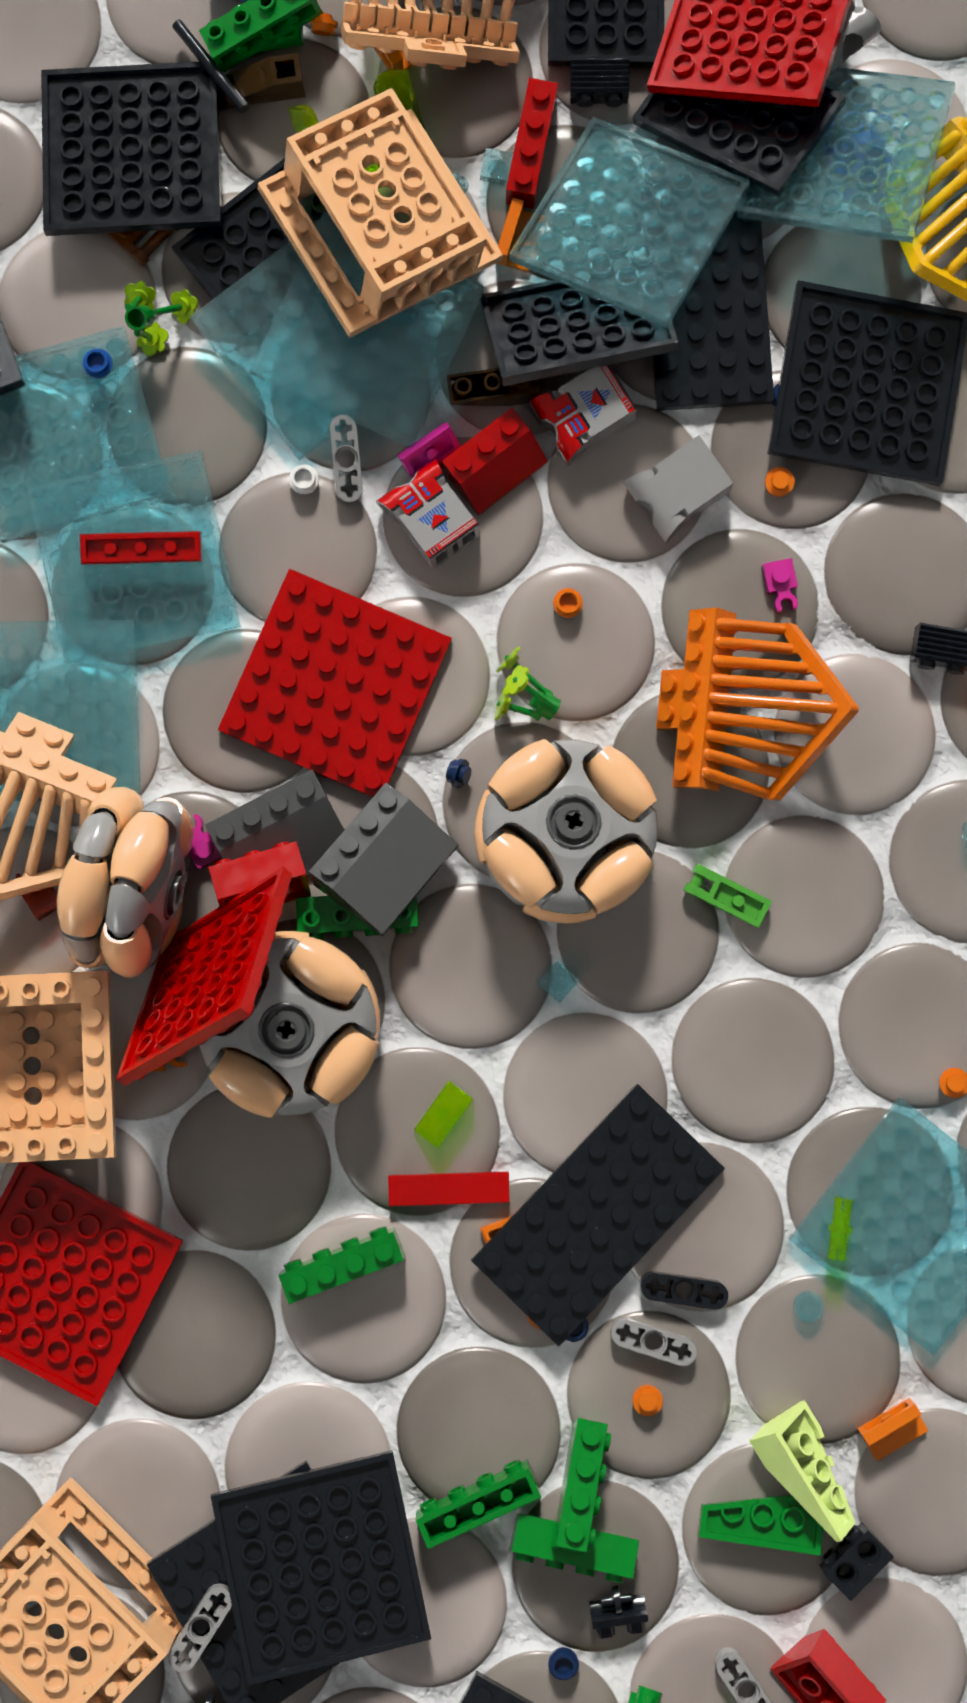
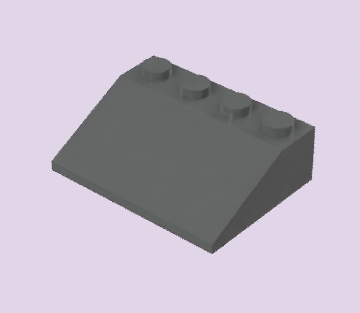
[205,770,344,877]
[309,783,458,936]

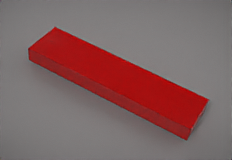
[80,531,202,565]
[388,1171,510,1206]

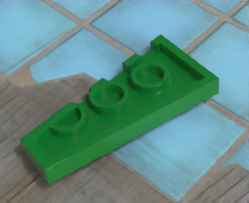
[697,1495,823,1556]

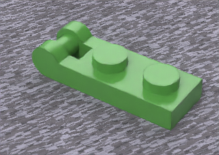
[683,864,772,928]

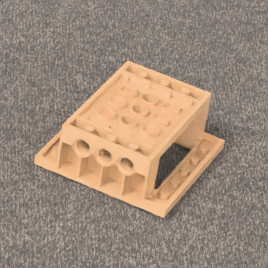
[257,88,503,338]
[0,971,116,1163]
[0,1477,183,1703]

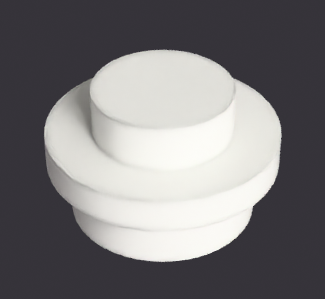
[289,465,319,495]

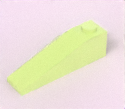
[749,1400,855,1542]

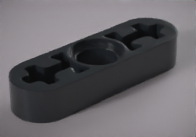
[640,1271,728,1310]

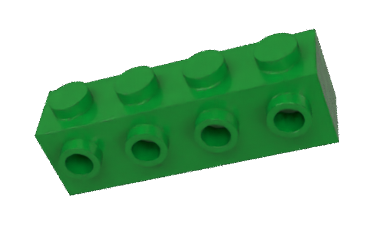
[199,0,323,73]
[295,896,419,939]
[278,1226,405,1304]
[551,1418,611,1554]
[415,1460,541,1549]
[509,1513,639,1583]

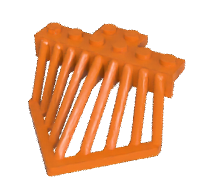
[656,607,859,801]

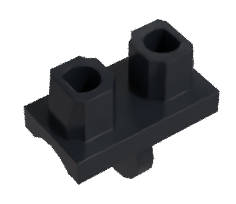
[589,1585,648,1639]

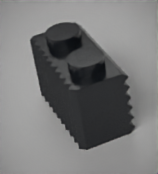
[570,58,630,107]
[910,622,967,675]

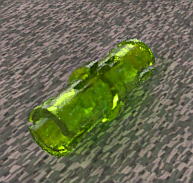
[827,1197,854,1261]

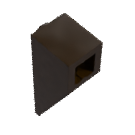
[217,53,306,109]
[446,368,539,406]

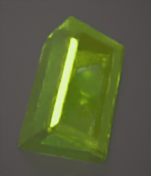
[414,1081,473,1148]

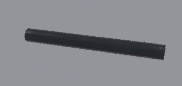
[172,19,249,113]

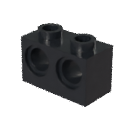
[819,1522,894,1601]

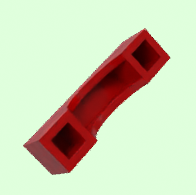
[505,77,558,209]

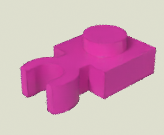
[761,558,798,614]
[189,814,222,870]

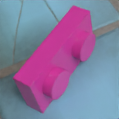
[397,422,461,479]

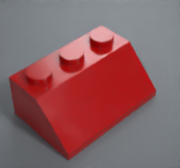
[442,407,548,516]
[208,842,311,906]
[770,1629,886,1703]

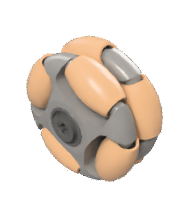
[474,739,658,924]
[57,787,194,978]
[200,931,380,1118]

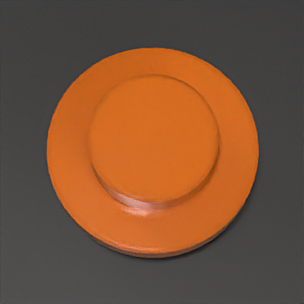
[309,13,338,36]
[765,467,795,497]
[553,588,583,618]
[939,1068,967,1098]
[632,1385,663,1416]

